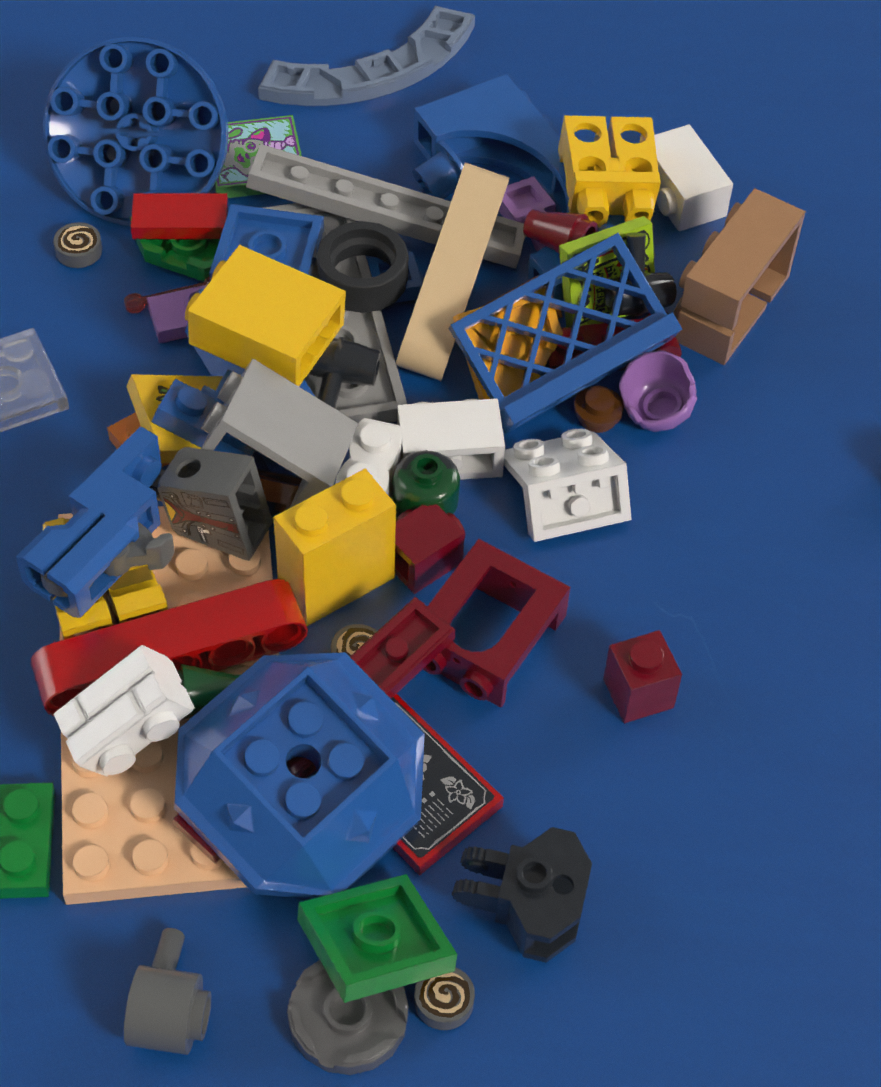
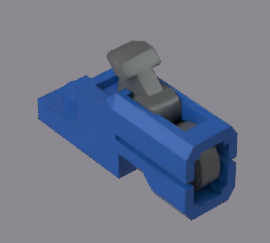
[16,426,175,618]

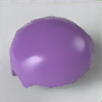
[619,350,697,432]

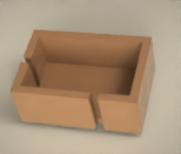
[673,188,806,365]

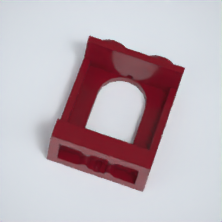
[423,539,570,708]

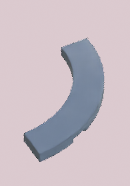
[258,6,475,106]

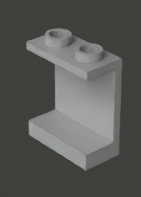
[201,359,359,508]

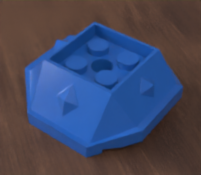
[174,652,425,899]

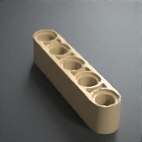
[396,162,510,381]

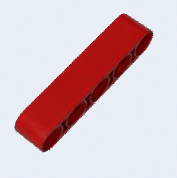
[31,579,308,716]

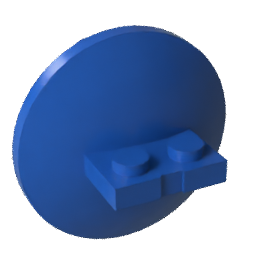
[43,37,228,226]

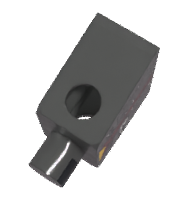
[149,447,273,561]

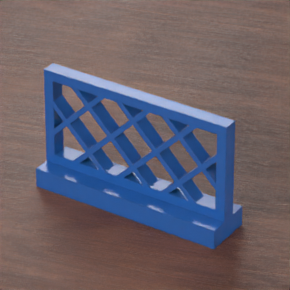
[449,233,682,434]

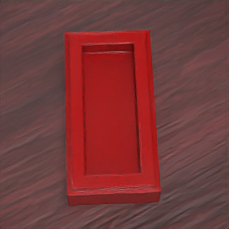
[131,193,228,239]

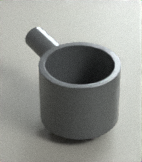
[124,928,211,1055]

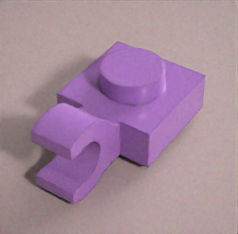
[499,176,556,251]

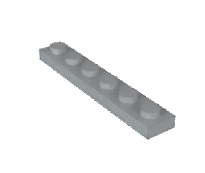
[246,144,525,269]

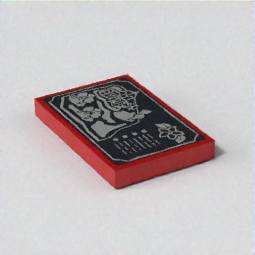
[316,694,504,876]

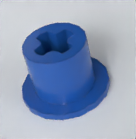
[412,141,463,199]

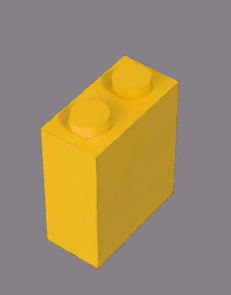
[185,245,346,386]
[273,468,396,626]

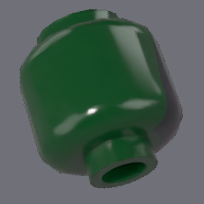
[393,450,460,515]

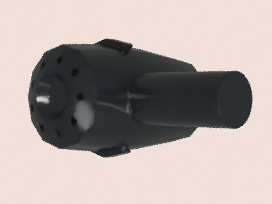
[604,232,677,317]
[309,337,381,409]

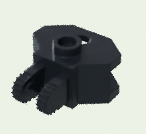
[452,827,592,963]

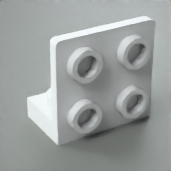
[504,429,632,542]

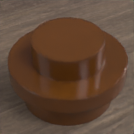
[574,386,624,433]

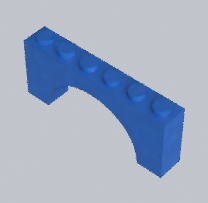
[413,74,625,313]

